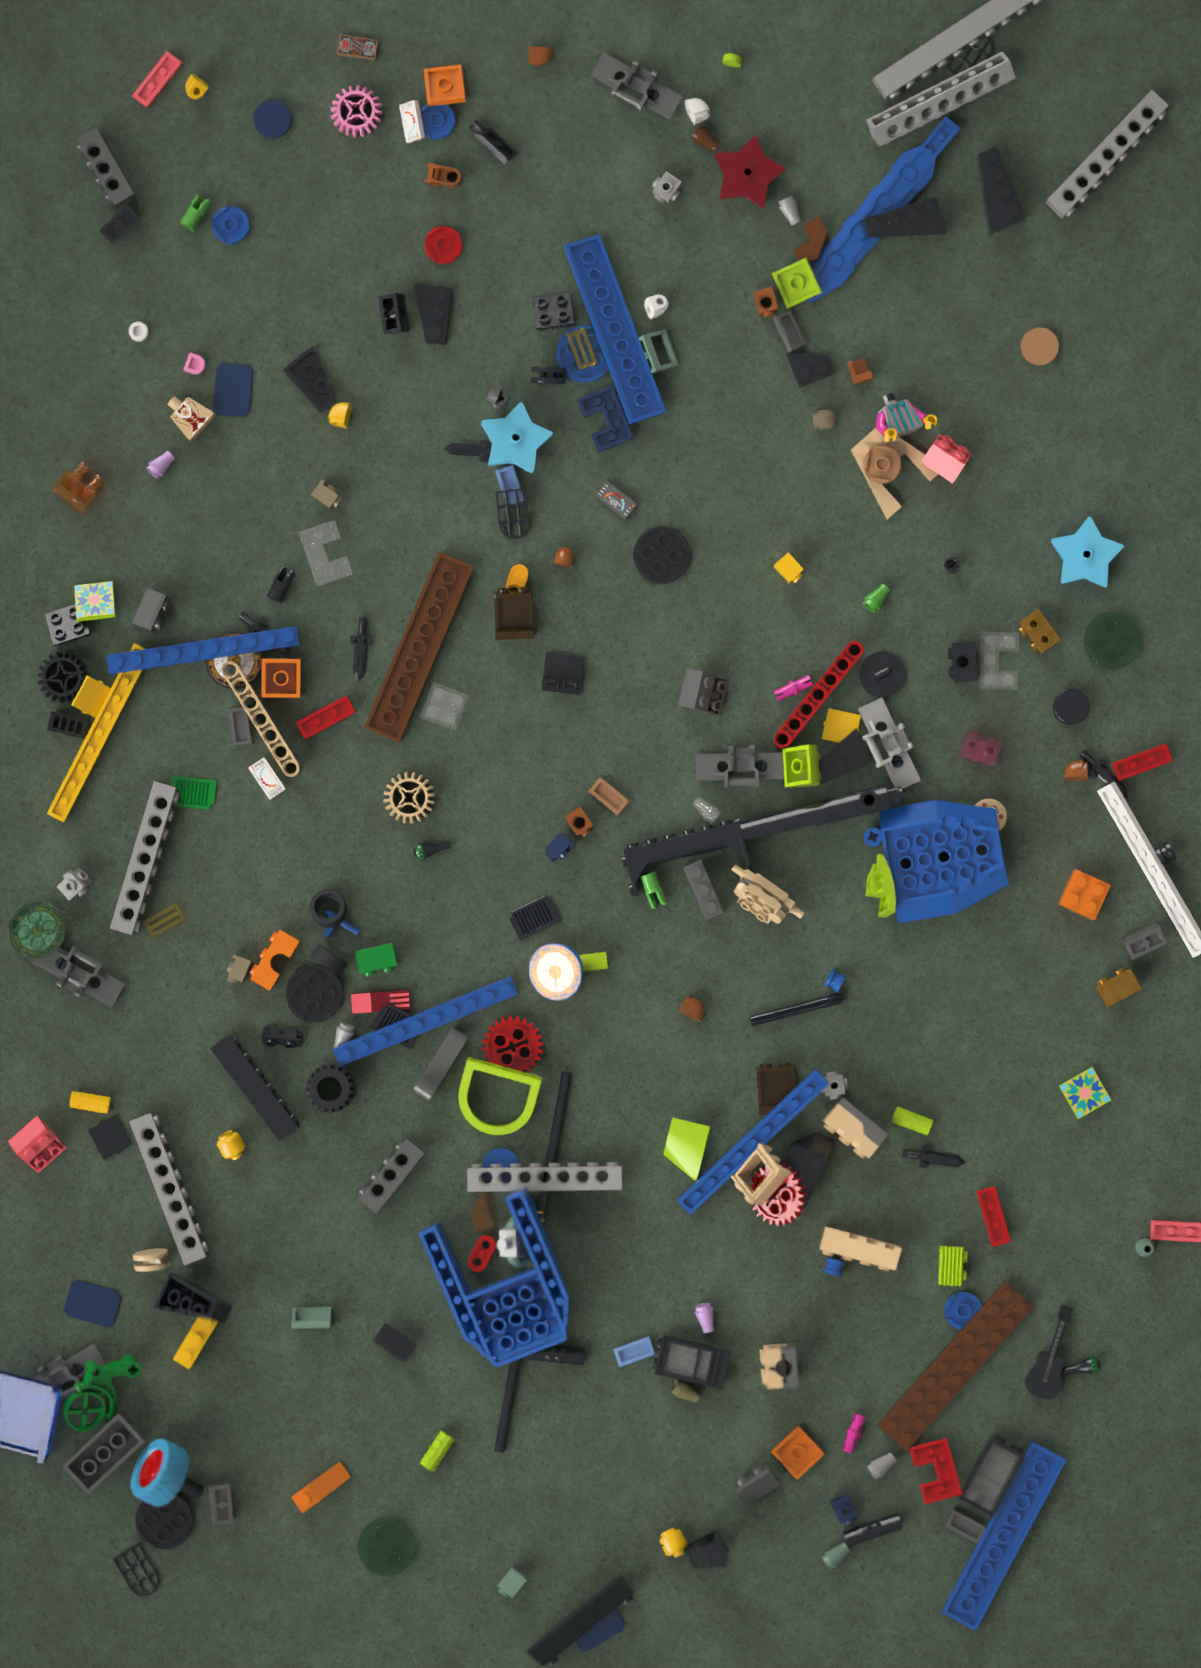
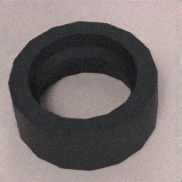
[310,889,347,928]
[310,944,348,976]

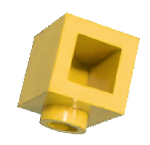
[774,553,804,583]

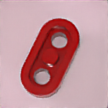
[468,1235,496,1272]

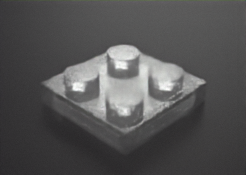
[420,682,469,731]

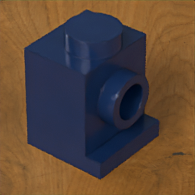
[545,832,575,862]
[830,1493,858,1525]

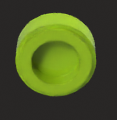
[722,53,742,68]

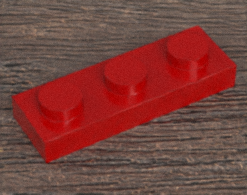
[296,696,356,740]
[1111,743,1173,781]
[976,1186,1011,1247]

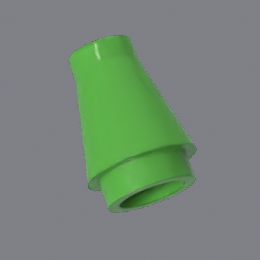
[863,584,890,613]

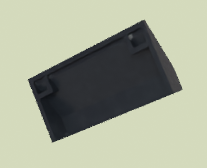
[526,1574,635,1667]

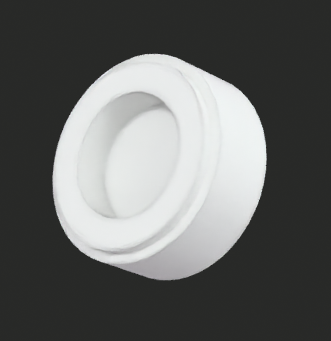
[129,322,149,342]

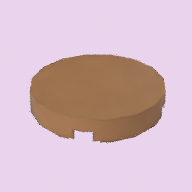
[1021,327,1059,366]
[863,445,901,484]

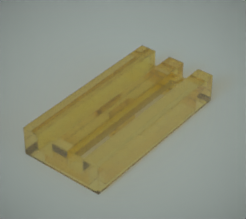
[566,328,597,370]
[143,903,186,939]

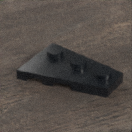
[414,283,452,345]
[283,345,335,414]
[819,728,871,785]

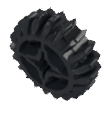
[37,651,89,703]

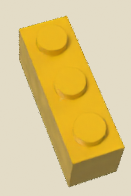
[173,1318,218,1369]

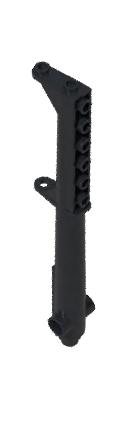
[621,784,905,896]

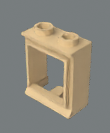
[731,1143,791,1206]

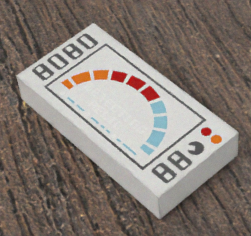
[399,100,425,143]
[249,757,286,800]

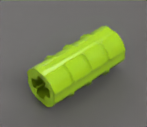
[579,952,608,972]
[891,1106,933,1136]
[420,1430,455,1472]

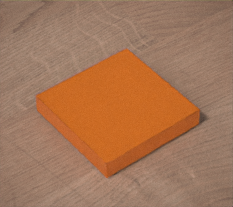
[424,64,466,107]
[771,1425,825,1480]

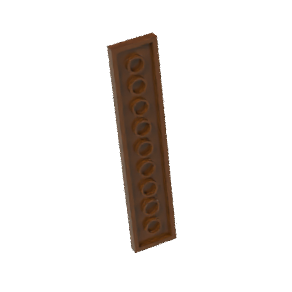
[364,552,474,743]
[877,1281,1034,1451]

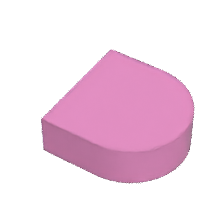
[184,352,206,375]

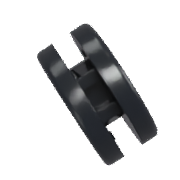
[530,366,566,385]
[1053,689,1089,725]

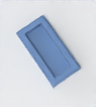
[495,465,525,505]
[613,1336,656,1367]

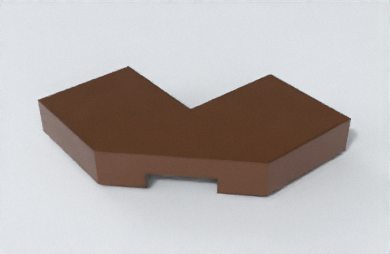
[793,216,828,264]

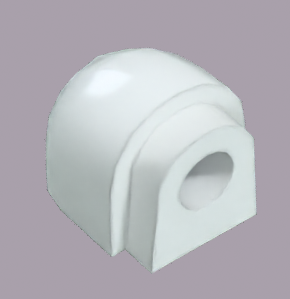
[685,98,710,125]
[644,295,668,319]

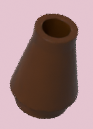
[691,126,720,152]

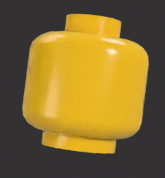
[217,1130,245,1160]
[659,1527,688,1558]

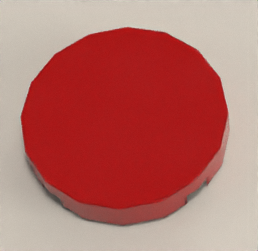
[425,226,462,264]

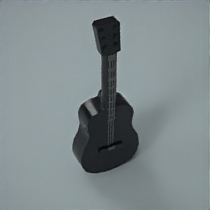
[1025,1305,1073,1399]

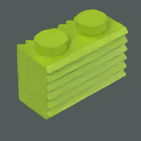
[938,1245,967,1286]

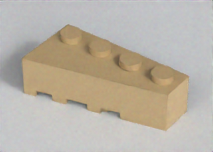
[819,1226,902,1271]

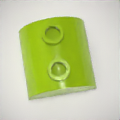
[783,745,821,787]

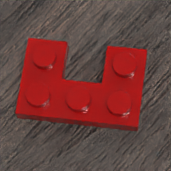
[909,1438,962,1505]

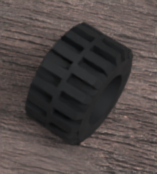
[306,1065,355,1113]

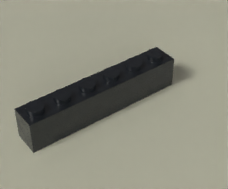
[210,1035,299,1141]

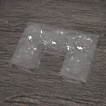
[298,520,353,587]
[979,631,1019,690]

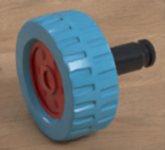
[131,1439,204,1506]

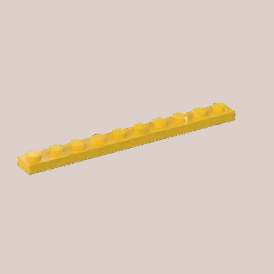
[47,643,145,823]

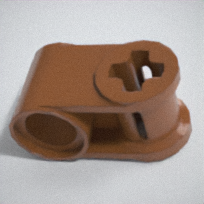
[424,163,462,188]

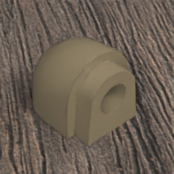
[812,410,837,430]

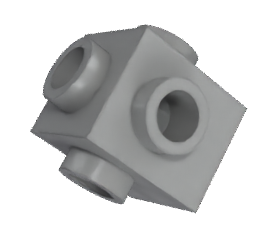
[652,171,682,204]
[57,868,92,901]
[821,1071,848,1100]

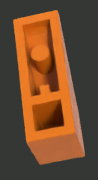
[291,1462,351,1513]

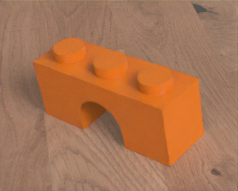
[249,930,301,991]

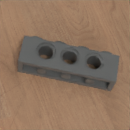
[76,128,136,208]
[358,1138,425,1214]

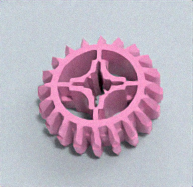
[331,85,382,138]

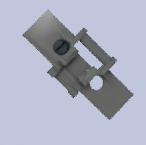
[591,53,683,120]
[696,745,784,788]
[31,945,125,1007]
[15,1343,106,1413]

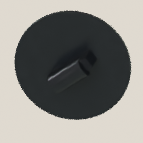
[859,652,905,697]

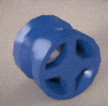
[864,827,882,847]
[824,969,846,992]
[823,1257,845,1277]

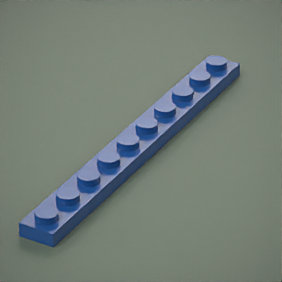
[106,626,300,675]
[332,976,518,1067]
[677,1069,830,1215]

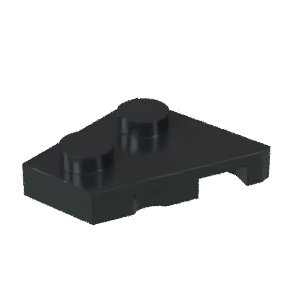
[786,352,835,388]

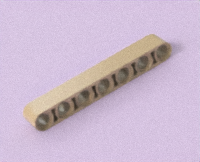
[222,661,300,777]

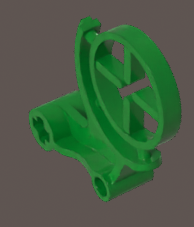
[63,1355,142,1431]

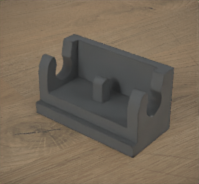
[1121,923,1167,960]
[208,1483,234,1525]

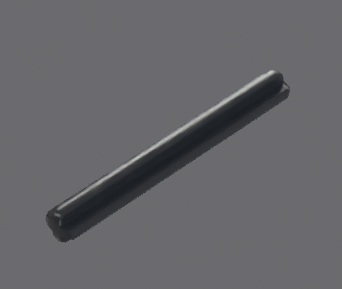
[749,993,843,1026]

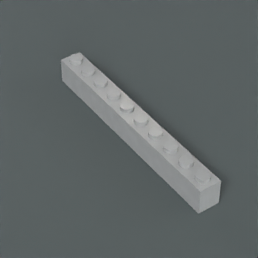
[873,0,1043,100]

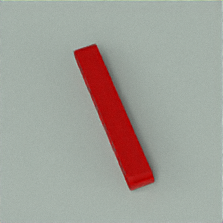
[773,641,863,749]

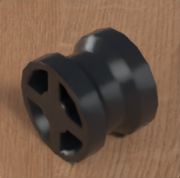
[1154,842,1176,865]

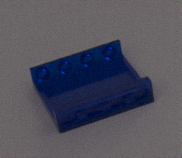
[0,1371,63,1464]

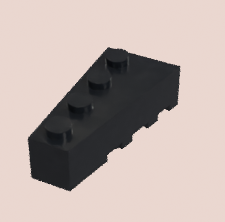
[977,147,1026,235]
[860,197,947,238]
[154,1272,233,1323]
[684,1530,729,1570]

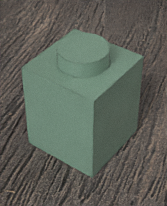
[497,1566,527,1598]

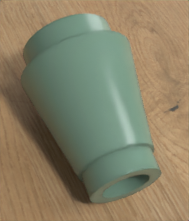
[1135,1238,1155,1257]
[821,1542,850,1570]

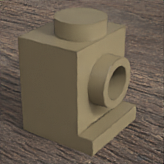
[311,479,342,509]
[227,954,253,985]

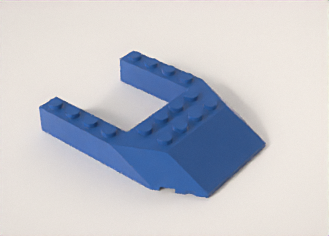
[418,1187,569,1368]

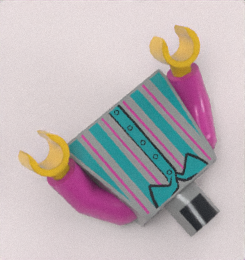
[876,393,937,442]

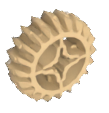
[383,772,435,824]

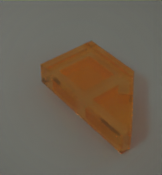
[470,1192,494,1232]

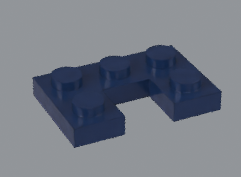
[577,385,634,453]

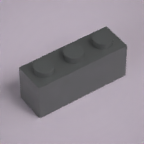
[683,860,723,921]

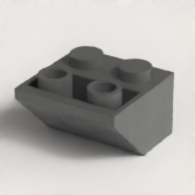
[132,588,171,633]
[678,669,729,716]
[735,1463,780,1506]

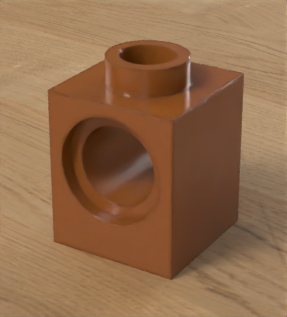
[753,287,778,318]
[565,806,593,837]

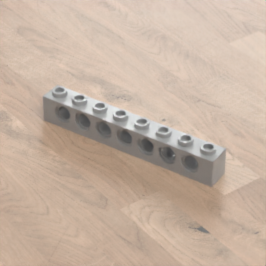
[866,51,1015,147]
[1046,90,1168,218]
[110,781,180,935]
[129,1113,209,1266]
[467,1162,622,1192]

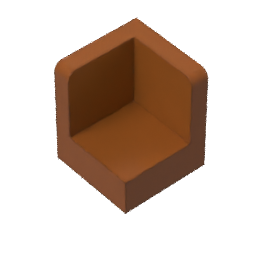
[847,359,873,386]

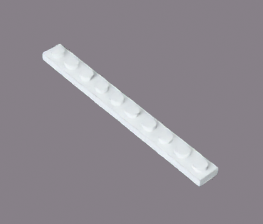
[1097,781,1201,957]

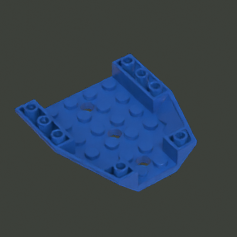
[879,800,1009,923]

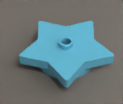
[481,402,553,473]
[1051,517,1124,588]

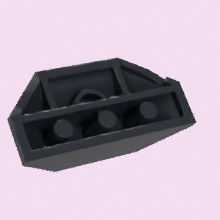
[781,1132,834,1208]

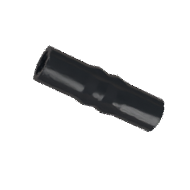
[526,1346,585,1365]
[843,1513,903,1547]

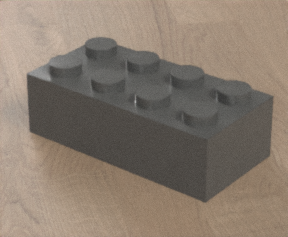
[62,1411,147,1494]

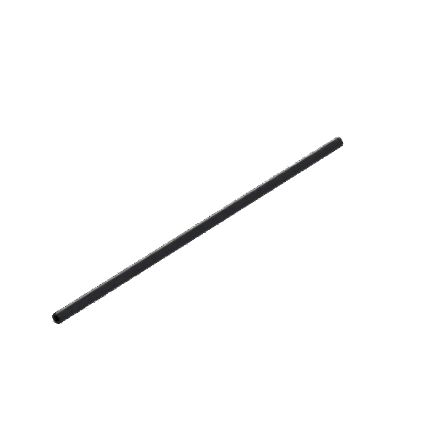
[494,1071,571,1453]

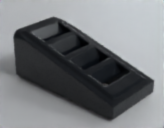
[47,711,90,739]

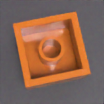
[261,658,301,698]
[1058,869,1111,920]

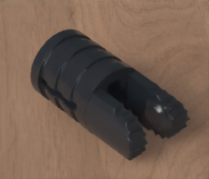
[266,566,295,604]

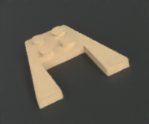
[851,428,938,520]

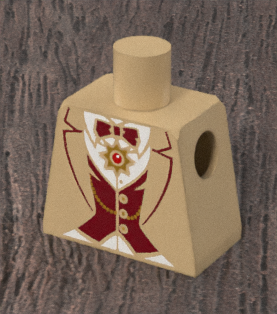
[168,396,215,443]

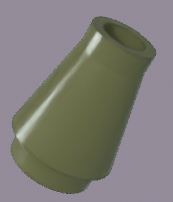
[670,1379,700,1403]

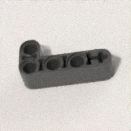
[413,1027,469,1101]

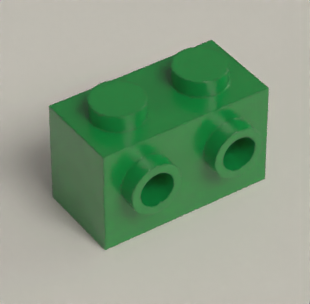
[355,943,398,977]

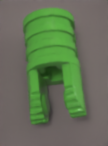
[180,194,211,232]
[640,871,667,909]

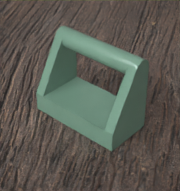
[639,329,679,375]
[291,1306,332,1329]

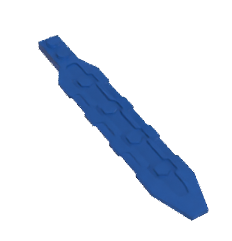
[807,117,960,303]

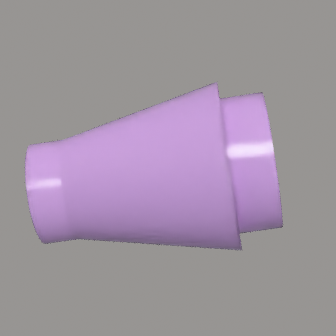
[146,451,175,479]
[695,1303,714,1333]

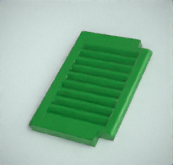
[170,775,217,810]

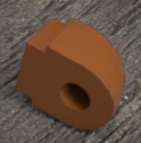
[528,46,553,66]
[554,547,574,567]
[1064,760,1088,781]
[679,996,704,1022]

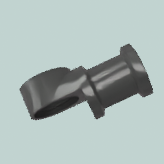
[487,385,508,409]

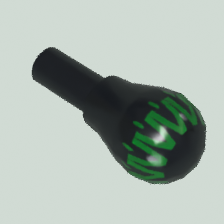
[413,841,450,860]
[1063,1357,1100,1375]

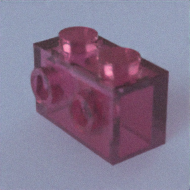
[957,731,1002,768]

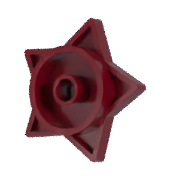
[714,136,785,208]

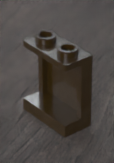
[494,587,534,640]
[756,1063,796,1115]

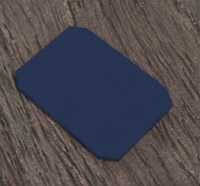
[213,363,253,417]
[63,1280,121,1327]
[575,1608,625,1652]

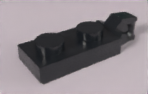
[468,120,517,165]

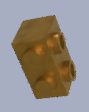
[1018,609,1061,654]
[1095,967,1141,1007]

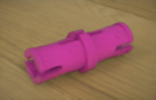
[773,675,813,702]
[842,1413,866,1454]

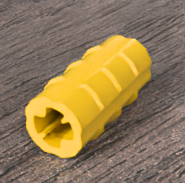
[70,1091,111,1114]

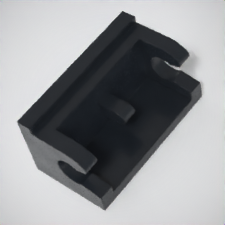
[99,204,141,244]
[372,1322,417,1364]

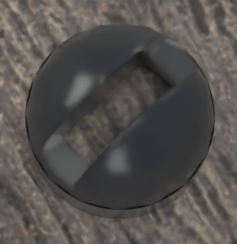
[944,557,960,574]

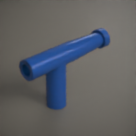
[323,909,360,938]

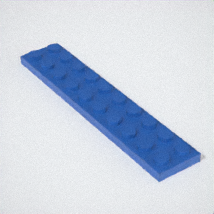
[563,234,666,425]
[941,1441,1066,1631]

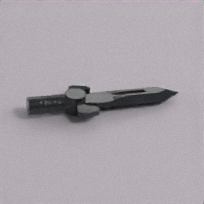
[443,440,491,462]
[238,612,291,654]
[350,617,373,681]
[1080,750,1128,798]
[901,1145,966,1168]

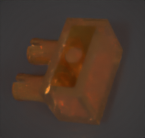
[52,462,104,515]

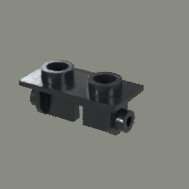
[261,1026,302,1049]

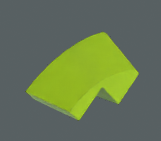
[865,854,896,918]
[663,1117,710,1181]

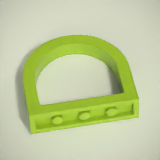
[458,1057,543,1135]

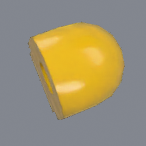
[185,74,209,99]
[328,402,352,428]

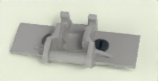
[858,698,921,789]

